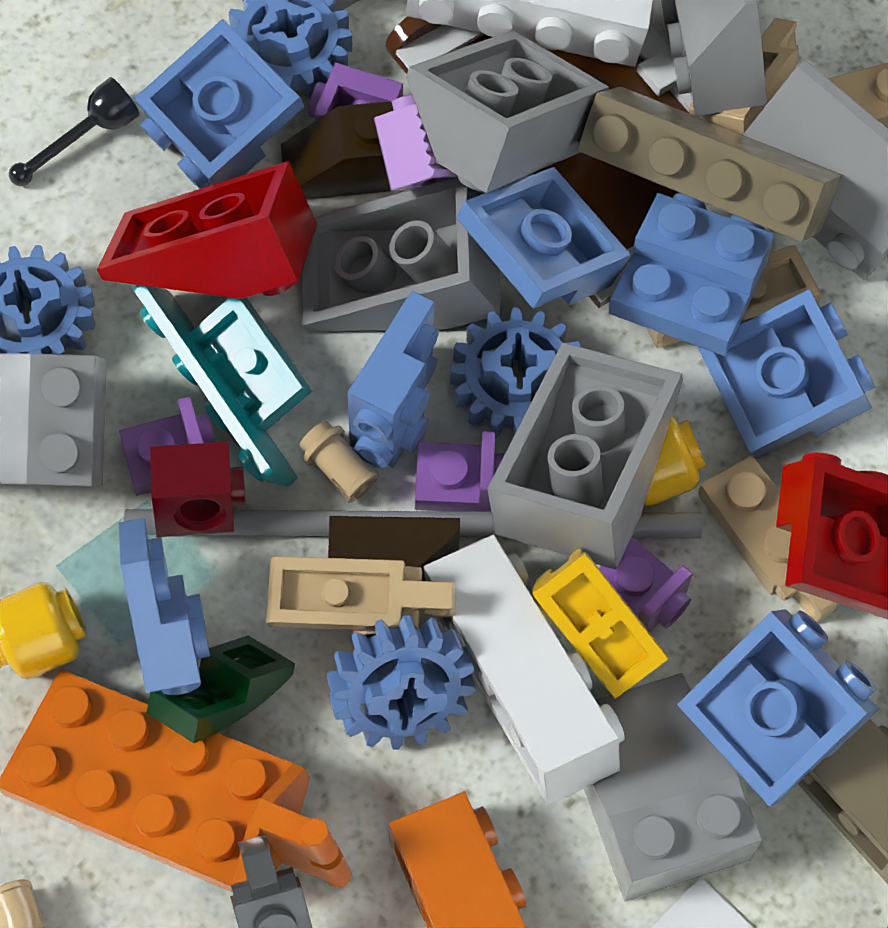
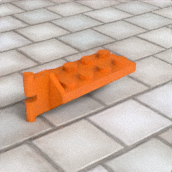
[0,669,352,893]

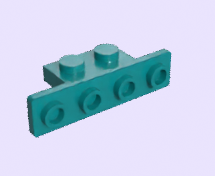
[133,285,313,486]

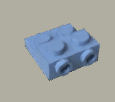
[134,19,305,189]
[456,167,631,309]
[608,193,774,356]
[698,289,876,459]
[347,291,439,469]
[118,518,210,695]
[677,609,880,807]

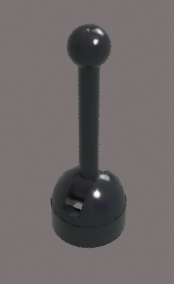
[8,77,140,187]

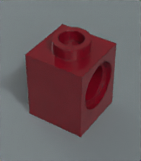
[150,442,246,537]

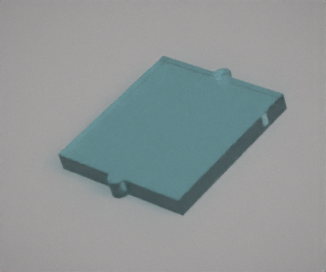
[56,501,211,647]

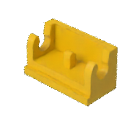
[532,548,669,699]

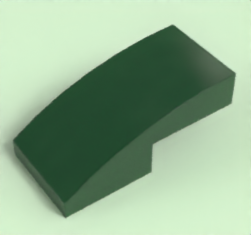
[146,635,295,743]

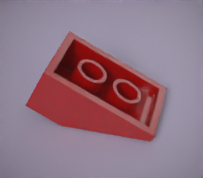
[97,161,317,299]

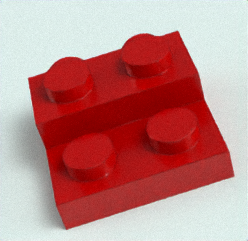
[776,452,888,619]

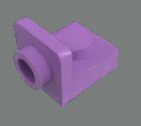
[308,62,403,121]
[119,397,215,496]
[415,431,505,511]
[599,537,693,632]

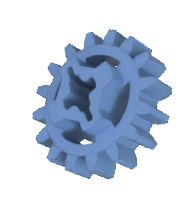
[228,0,352,99]
[0,245,95,355]
[449,307,581,439]
[327,615,476,750]

